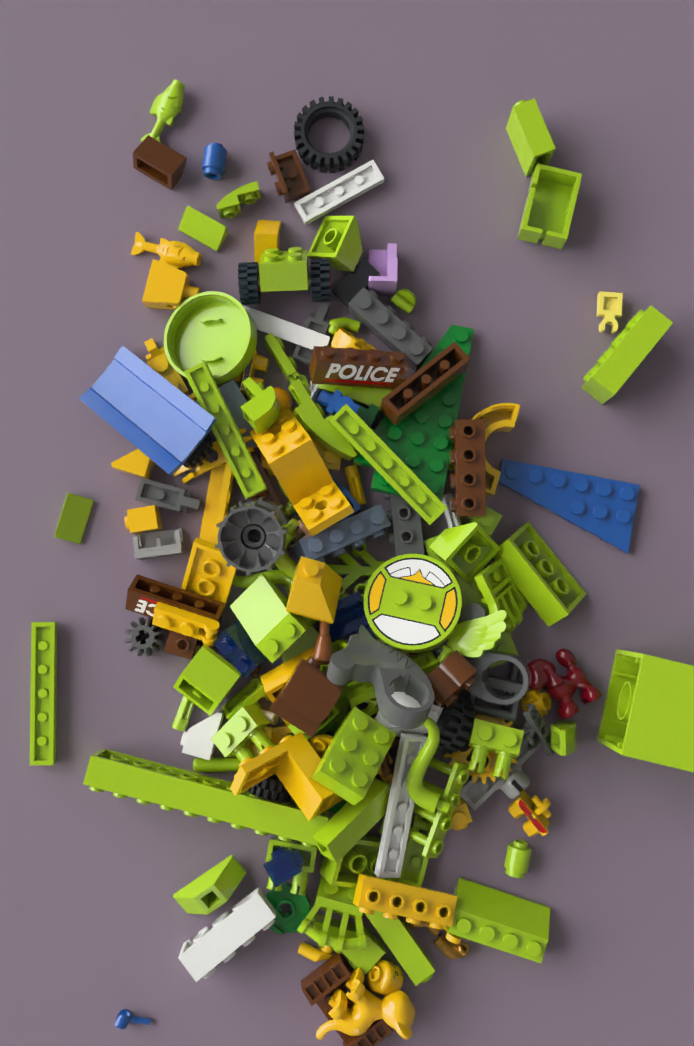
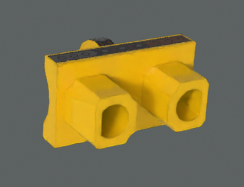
[234,350,269,395]

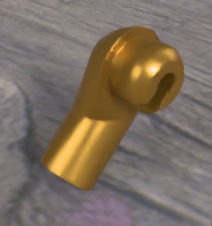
[433,934,470,959]

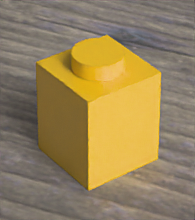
[124,505,162,534]

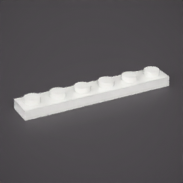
[374,733,427,878]

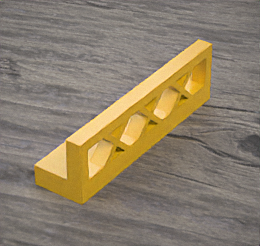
[199,460,235,545]

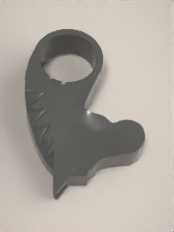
[433,602,531,705]
[326,625,435,729]

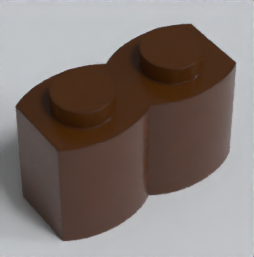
[427,650,477,708]

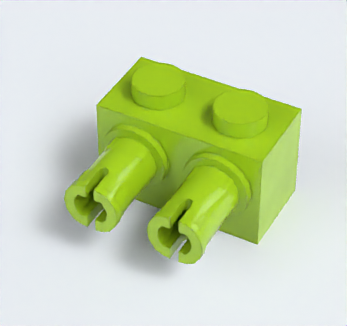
[211,704,276,762]
[468,718,524,780]
[265,836,318,895]

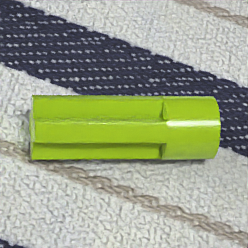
[172,695,195,732]

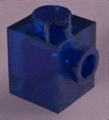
[263,846,304,887]

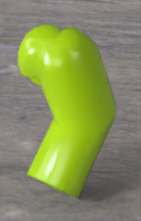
[327,317,361,335]

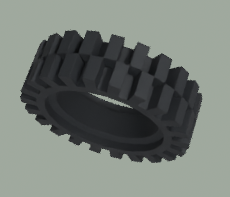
[294,96,364,173]

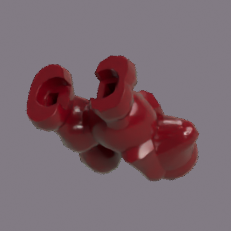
[527,648,602,720]

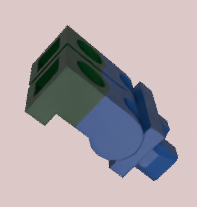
[316,390,380,431]

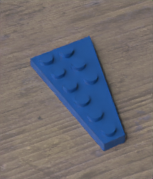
[498,459,640,554]

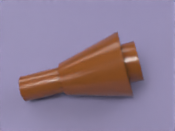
[311,621,334,665]

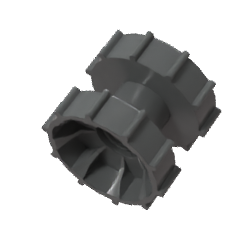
[215,496,293,576]

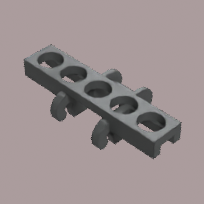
[523,704,555,757]

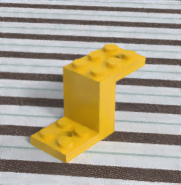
[249,409,354,537]
[230,732,344,821]

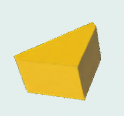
[254,220,281,265]
[111,449,154,479]

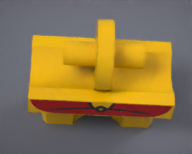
[508,789,552,837]

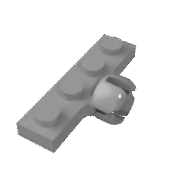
[460,728,541,811]

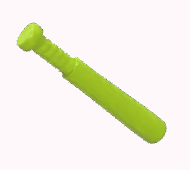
[193,758,241,773]

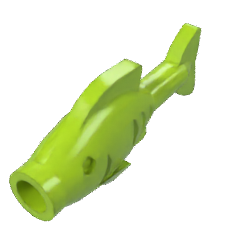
[141,79,186,143]

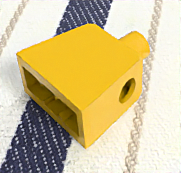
[142,259,200,310]

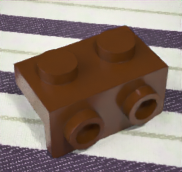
[267,149,311,203]

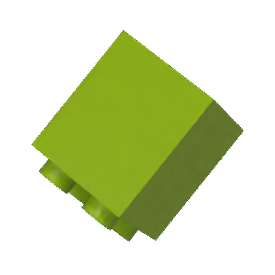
[597,649,694,773]

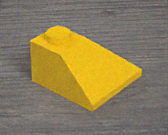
[285,556,343,624]

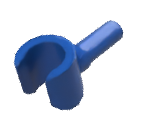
[115,1009,151,1029]

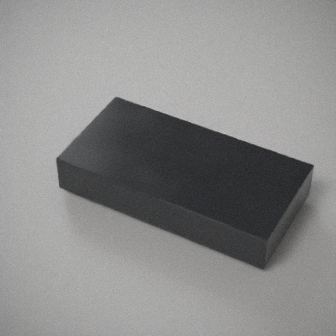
[332,258,381,307]

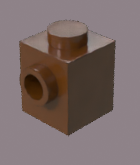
[164,630,203,660]

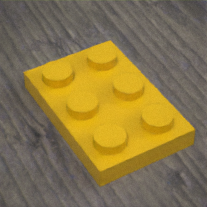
[181,537,237,607]

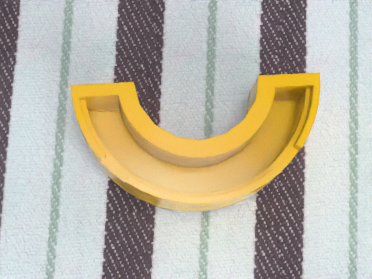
[472,403,520,497]

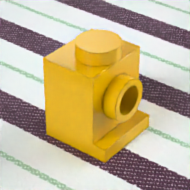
[450,798,473,831]

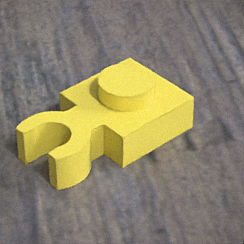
[596,291,623,333]

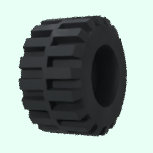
[424,694,475,754]

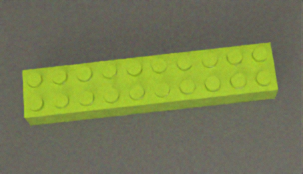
[83,748,329,848]

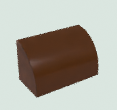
[133,135,187,190]

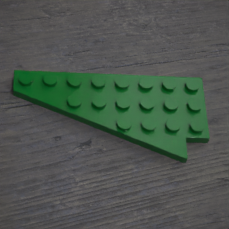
[354,325,474,502]

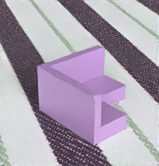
[368,243,398,296]

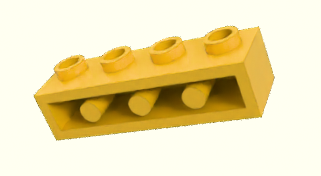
[353,873,458,930]

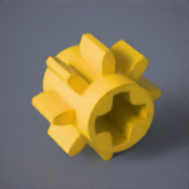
[521,689,551,717]

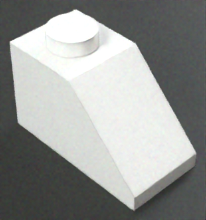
[180,710,225,760]

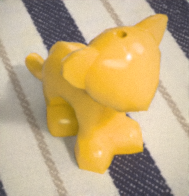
[316,968,415,1040]

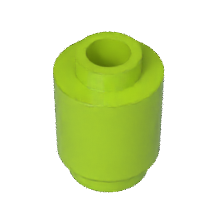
[504,839,532,878]

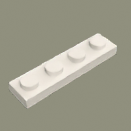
[294,160,384,225]

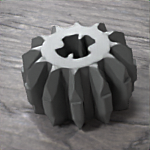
[125,617,165,657]

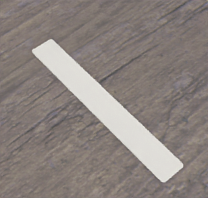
[243,305,330,350]

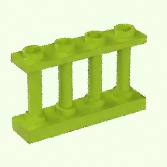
[379,757,469,858]

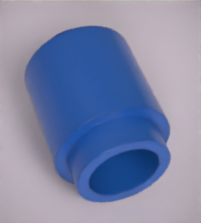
[202,142,227,180]

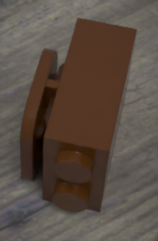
[269,657,344,737]

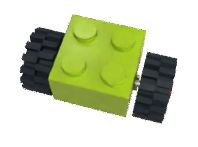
[238,247,332,305]

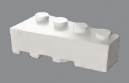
[178,887,276,982]

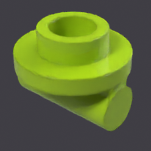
[391,289,416,314]

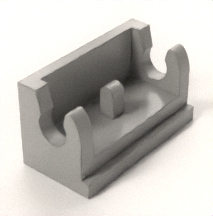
[133,528,185,560]

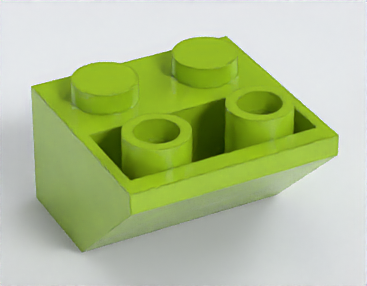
[173,644,242,716]

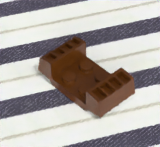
[301,953,393,1046]

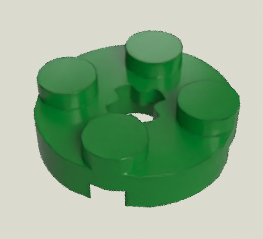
[265,882,310,934]

